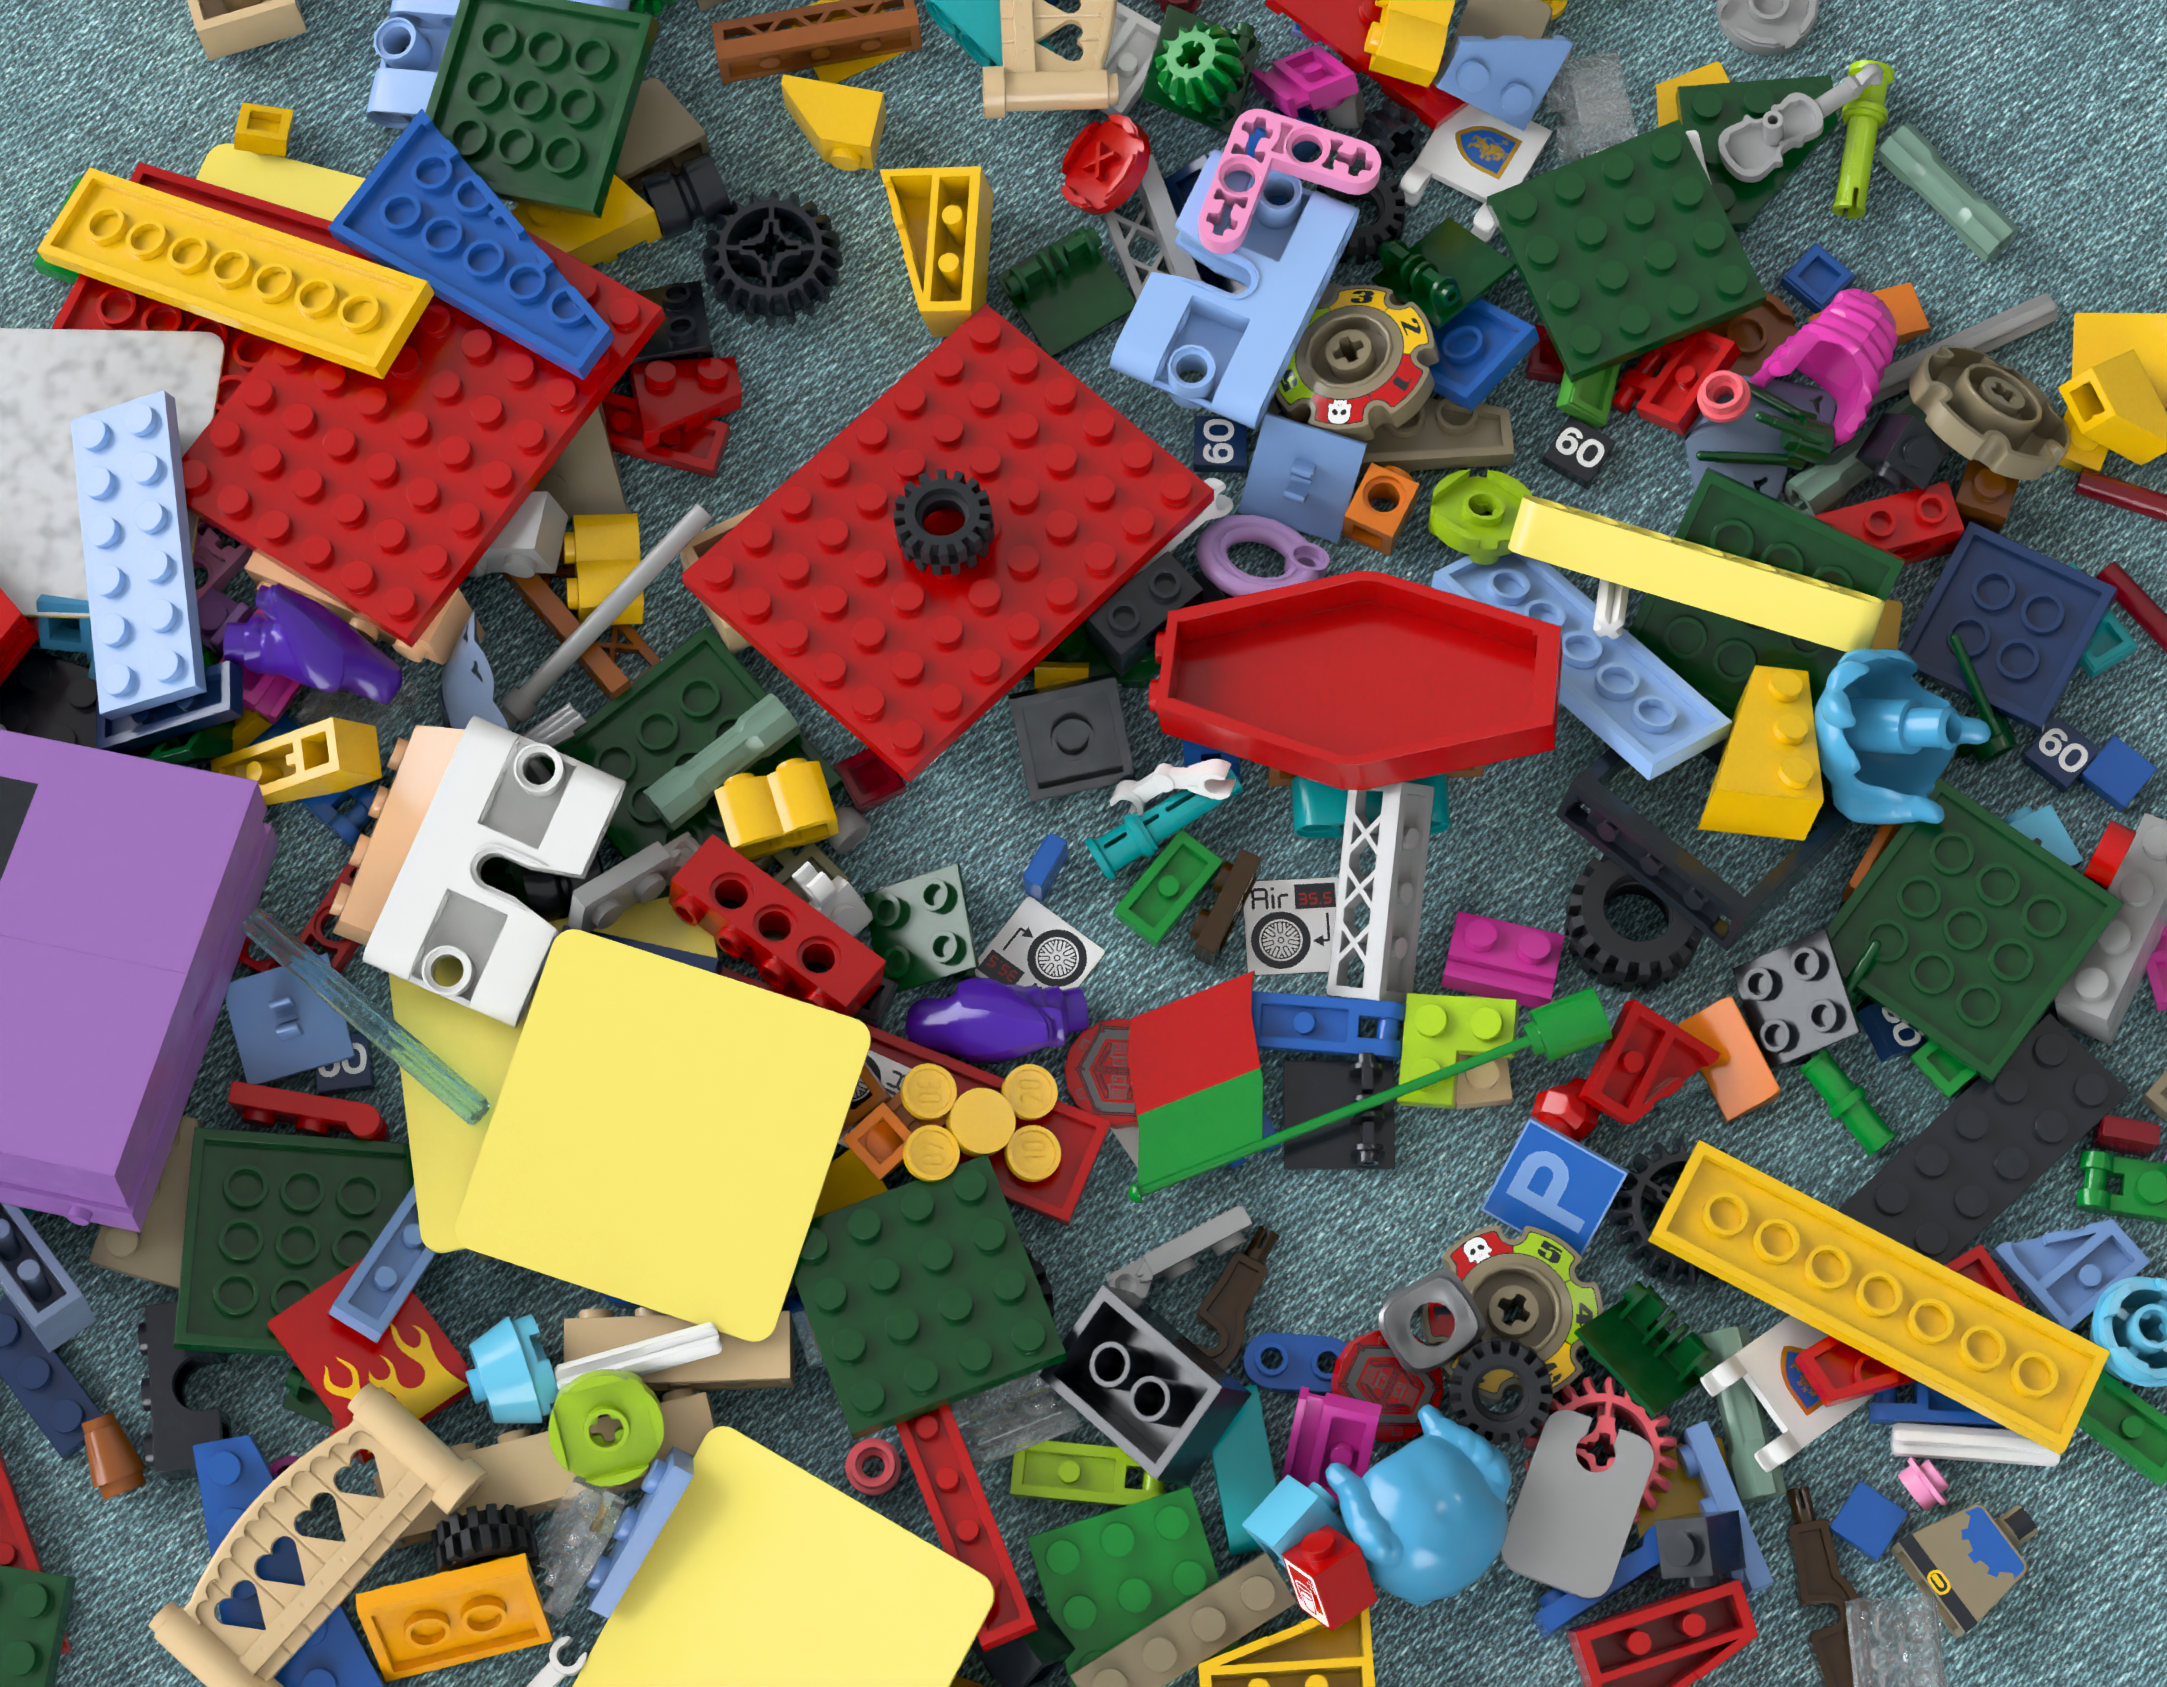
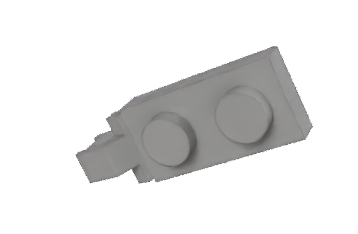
[568,832,701,933]
[1105,1205,1253,1300]

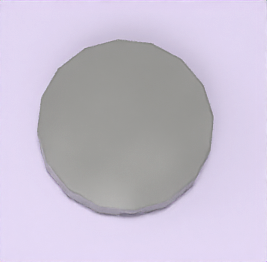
[1715,0,1819,56]

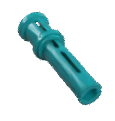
[1084,768,1244,882]

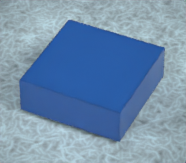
[1780,243,1856,314]
[2078,735,2158,813]
[1023,832,1068,902]
[1829,1481,1908,1563]

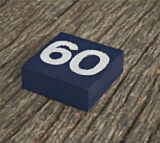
[1193,416,1247,473]
[2021,716,2100,794]
[1857,1003,1929,1063]
[315,1032,375,1096]

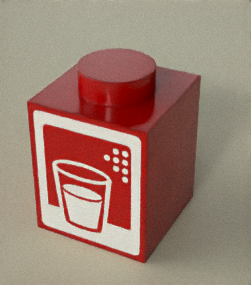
[1281,1524,1378,1631]

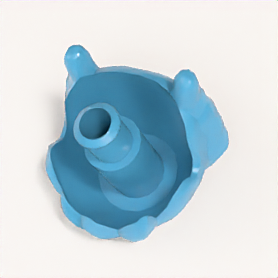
[1814,649,1991,824]
[1325,1404,1512,1606]

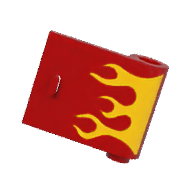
[267,1257,471,1465]

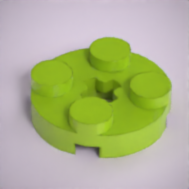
[1427,469,1532,565]
[548,1369,664,1487]

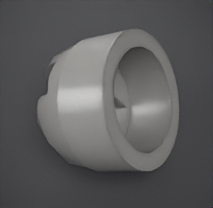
[1326,87,1365,129]
[827,806,871,854]

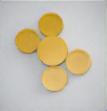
[900,1063,1061,1182]

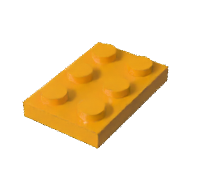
[355,1553,553,1682]

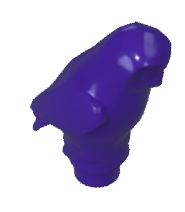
[223,583,403,705]
[904,978,1088,1064]

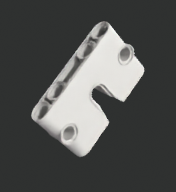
[362,715,626,1028]

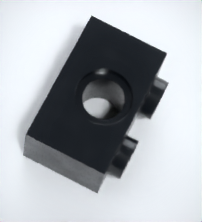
[1086,551,1203,677]

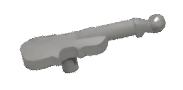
[1718,64,1884,183]

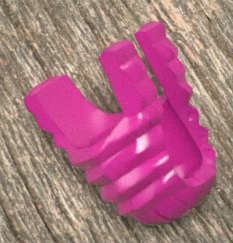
[1750,288,1898,447]

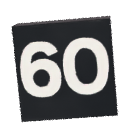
[1542,415,1616,489]

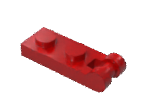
[227,1081,389,1142]

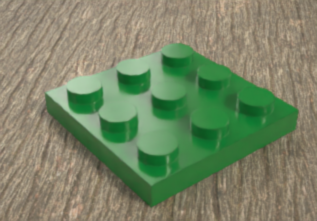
[1026,1486,1240,1687]

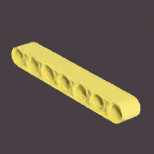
[1508,495,1885,652]

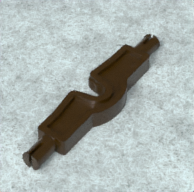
[1194,1225,1279,1372]
[1786,1486,1868,1687]

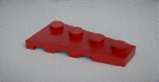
[1265,0,1469,130]
[1794,1244,2026,1408]

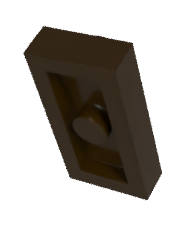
[1190,849,1261,967]

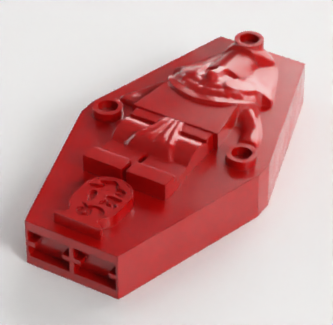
[1149,571,1563,791]

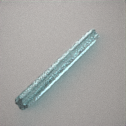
[242,908,490,1125]

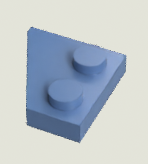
[1433,35,1574,131]
[1991,1219,2151,1331]

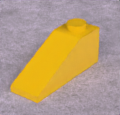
[210,717,382,805]

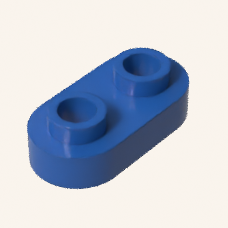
[1243,1332,1347,1396]

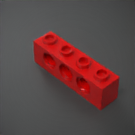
[1814,481,1964,566]
[669,834,886,1018]

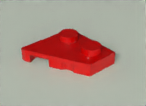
[630,357,742,447]
[1578,1000,1721,1125]

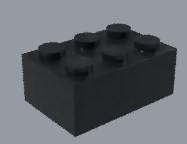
[1039,1285,1252,1485]

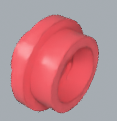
[1697,370,1751,423]
[845,1438,902,1496]

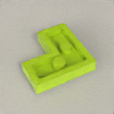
[1397,993,1519,1109]

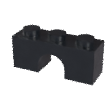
[138,1302,232,1481]

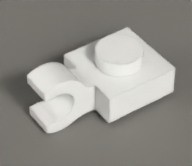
[792,861,873,937]

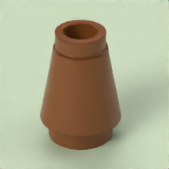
[81,1411,147,1500]

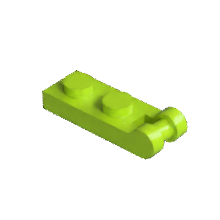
[1010,1437,1165,1507]

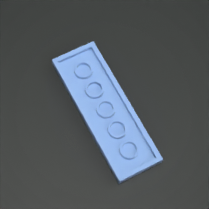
[71,391,207,720]
[1431,552,1732,781]

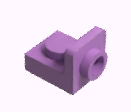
[197,587,254,659]

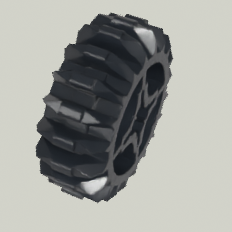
[702,189,843,328]
[1609,1138,1728,1289]

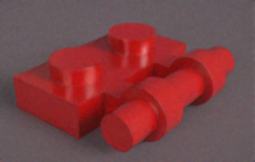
[1611,330,1741,436]

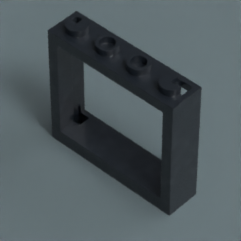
[1556,717,1851,951]

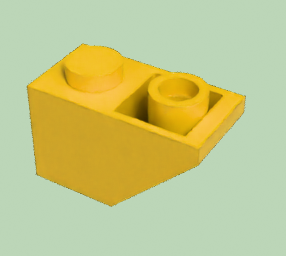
[2058,349,2167,466]

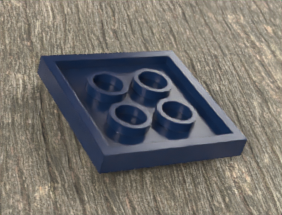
[1899,521,2117,733]

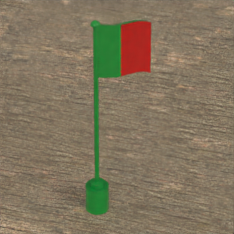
[1128,970,1612,1203]

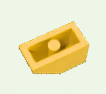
[781,74,887,171]

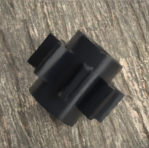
[1357,101,1425,170]

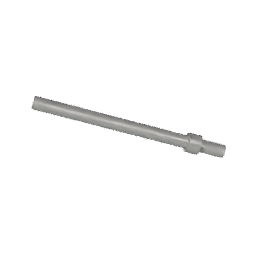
[494,503,712,730]

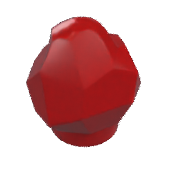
[1531,1078,1599,1143]

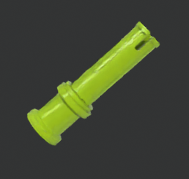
[1832,60,1895,219]

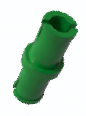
[1798,1049,1897,1157]

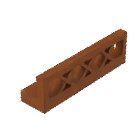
[711,0,922,84]
[501,547,661,701]

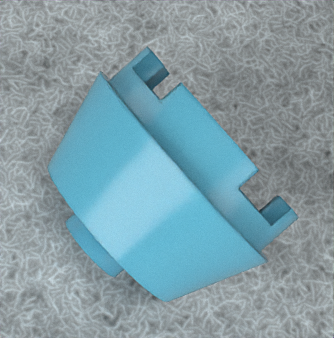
[2089,1276,2167,1387]
[465,1314,559,1424]

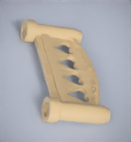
[982,0,1118,119]
[149,1382,488,1687]

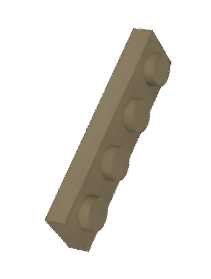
[1069,1552,1297,1687]

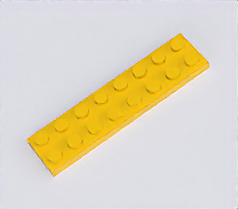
[37,167,435,379]
[1648,1140,2110,1455]

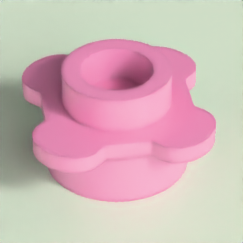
[1898,1457,1950,1512]

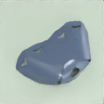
[1685,374,1835,499]
[437,608,509,730]

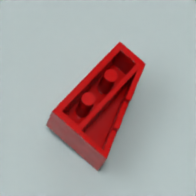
[1566,1577,1758,1687]

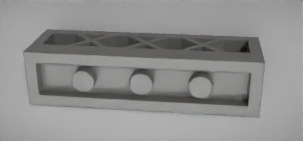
[1102,154,1201,302]
[1327,782,1434,1004]

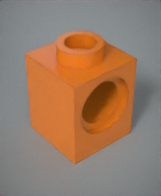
[1342,462,1419,557]

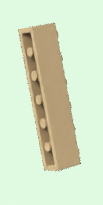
[373,1387,717,1549]

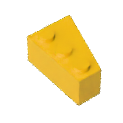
[879,166,994,337]
[511,174,662,266]
[1697,665,1824,841]
[1198,1607,1375,1687]

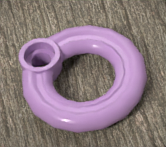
[1196,514,1330,597]

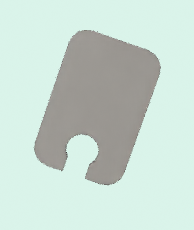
[1500,1410,1654,1600]

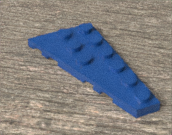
[328,108,615,380]
[193,1434,386,1687]

